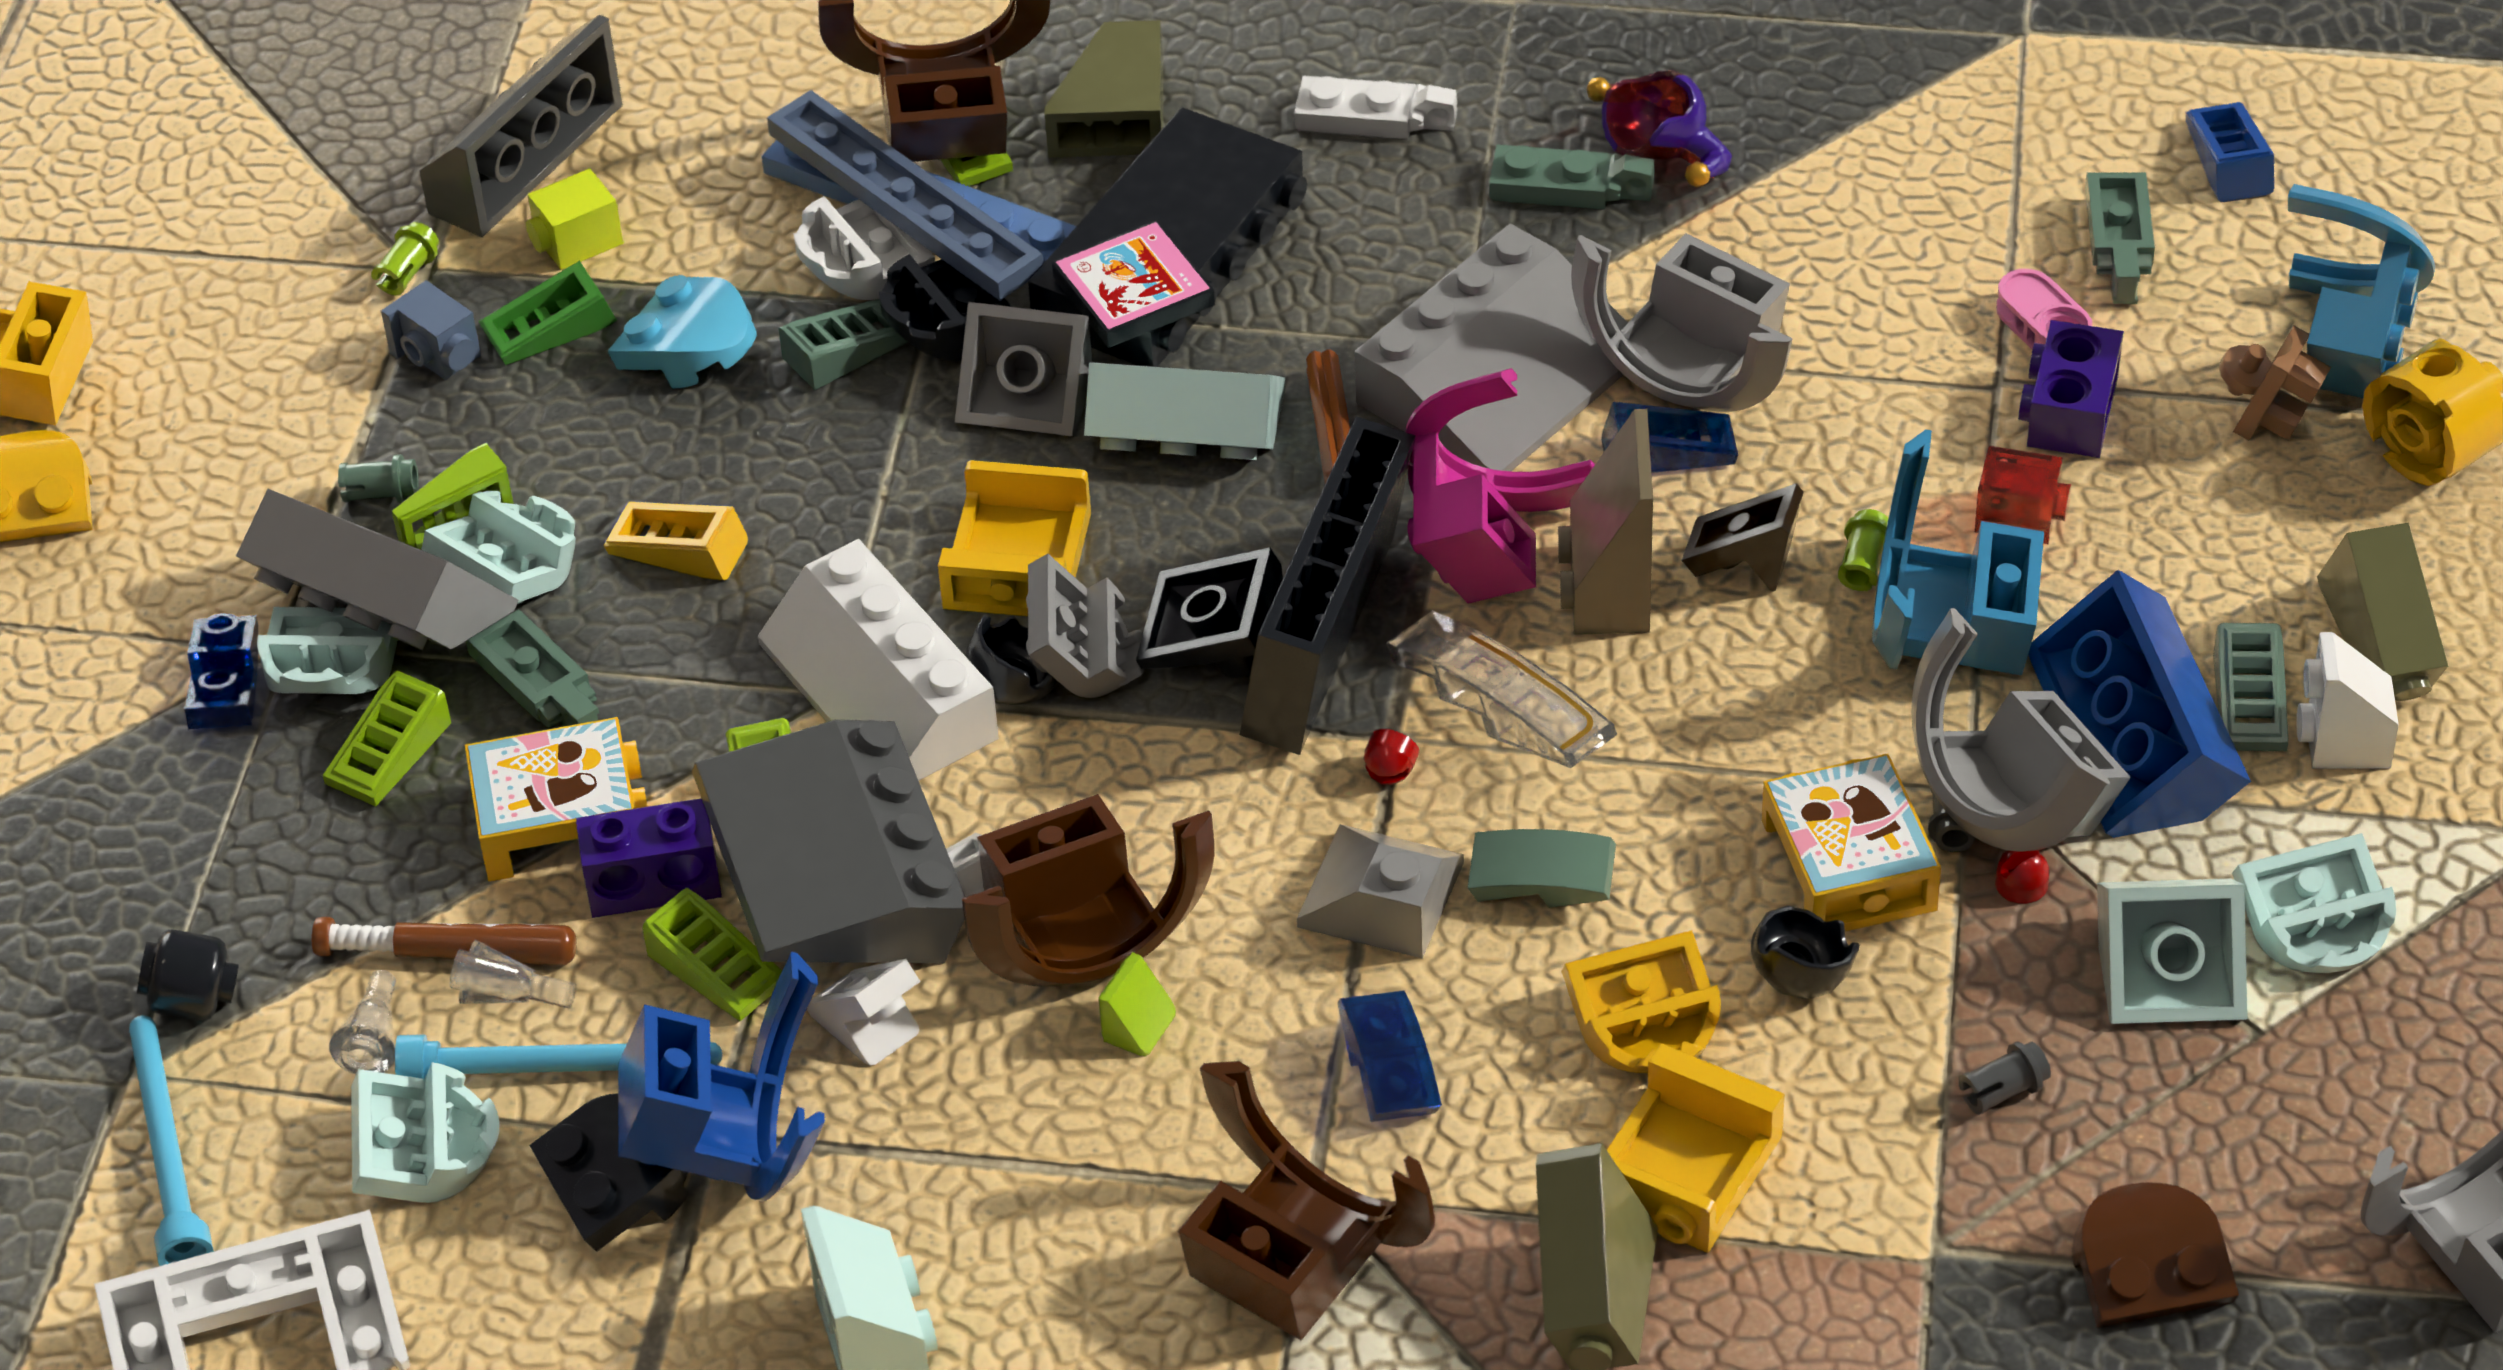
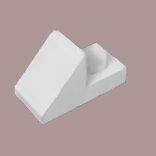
[806,959,920,1065]

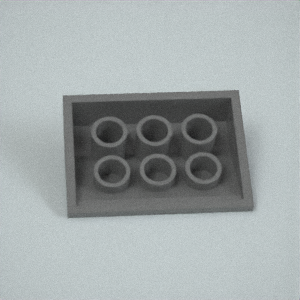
[692,719,965,963]

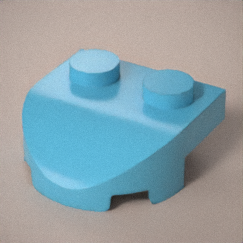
[607,275,757,389]

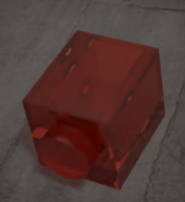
[1974,446,2072,544]

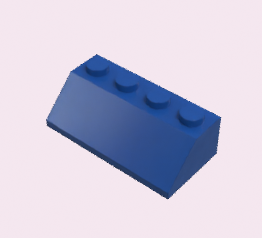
[2028,570,2251,838]

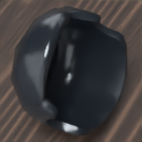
[965,613,1057,705]
[1751,905,1860,999]

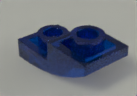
[184,613,259,730]
[1337,990,1442,1122]

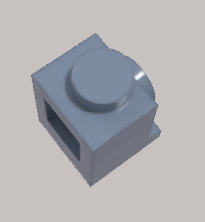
[381,280,481,380]

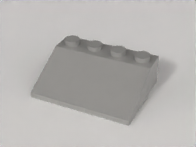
[1354,223,1628,471]

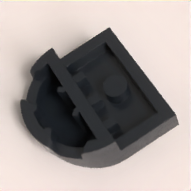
[879,254,1012,361]
[529,1094,688,1251]

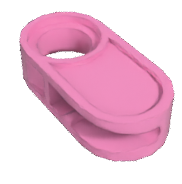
[1997,269,2092,350]

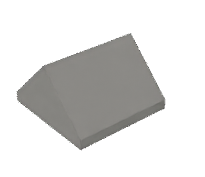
[955,302,1092,436]

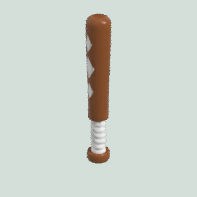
[311,916,577,965]

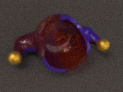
[1587,69,1732,187]

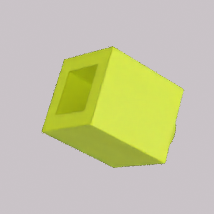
[526,168,623,270]

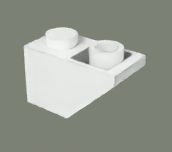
[2297,632,2399,769]

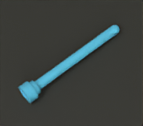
[129,1015,214,1266]
[395,1034,723,1079]

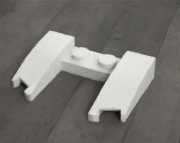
[94,1210,410,1370]

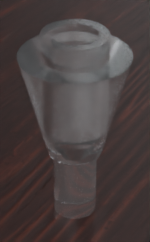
[450,939,577,1009]
[329,970,396,1074]

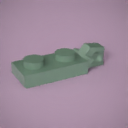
[1489,144,1654,209]
[2085,173,2155,304]
[466,609,599,728]

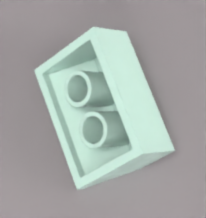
[1084,362,1285,460]

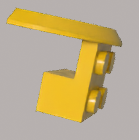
[0,281,93,425]

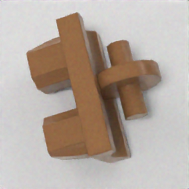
[2219,326,2331,440]

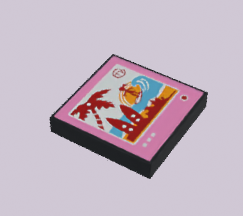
[1052,220,1215,348]

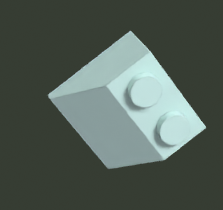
[2097,878,2248,1024]
[801,1205,938,1370]

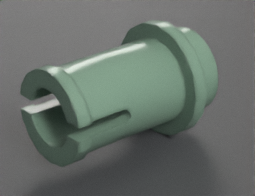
[338,454,419,503]

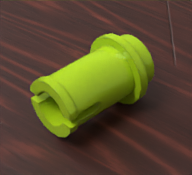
[371,222,439,296]
[1838,509,1888,591]

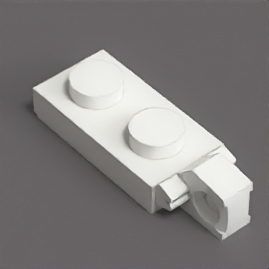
[1294,76,1457,139]

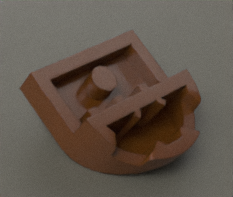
[2072,1182,2239,1328]

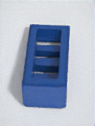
[2186,102,2274,202]

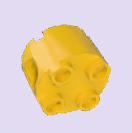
[2362,338,2503,486]

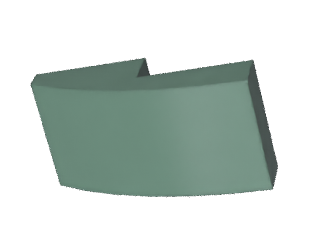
[1468,829,1616,908]

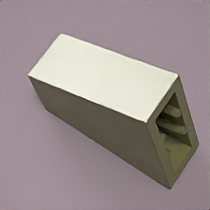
[1044,20,1163,158]
[2317,522,2448,701]
[1536,1143,1658,1370]

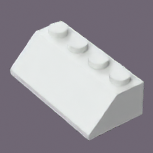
[758,539,999,781]

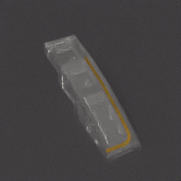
[1387,611,1617,768]

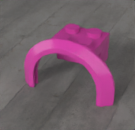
[1405,368,1595,604]

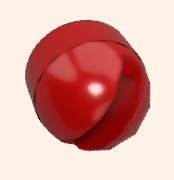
[1363,729,1420,785]
[1995,850,2050,904]

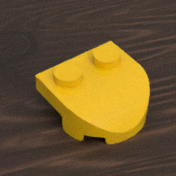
[0,430,93,542]
[1561,930,1721,1073]

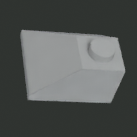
[1297,824,1464,959]

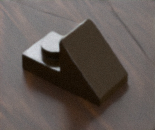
[1682,483,1804,591]

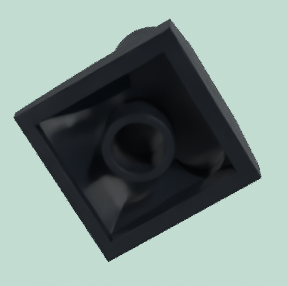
[1136,547,1283,678]

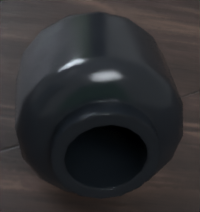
[137,929,239,1022]

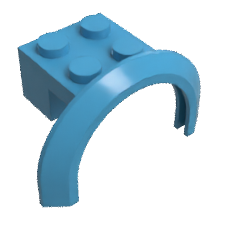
[2288,184,2435,398]
[1872,429,2044,675]

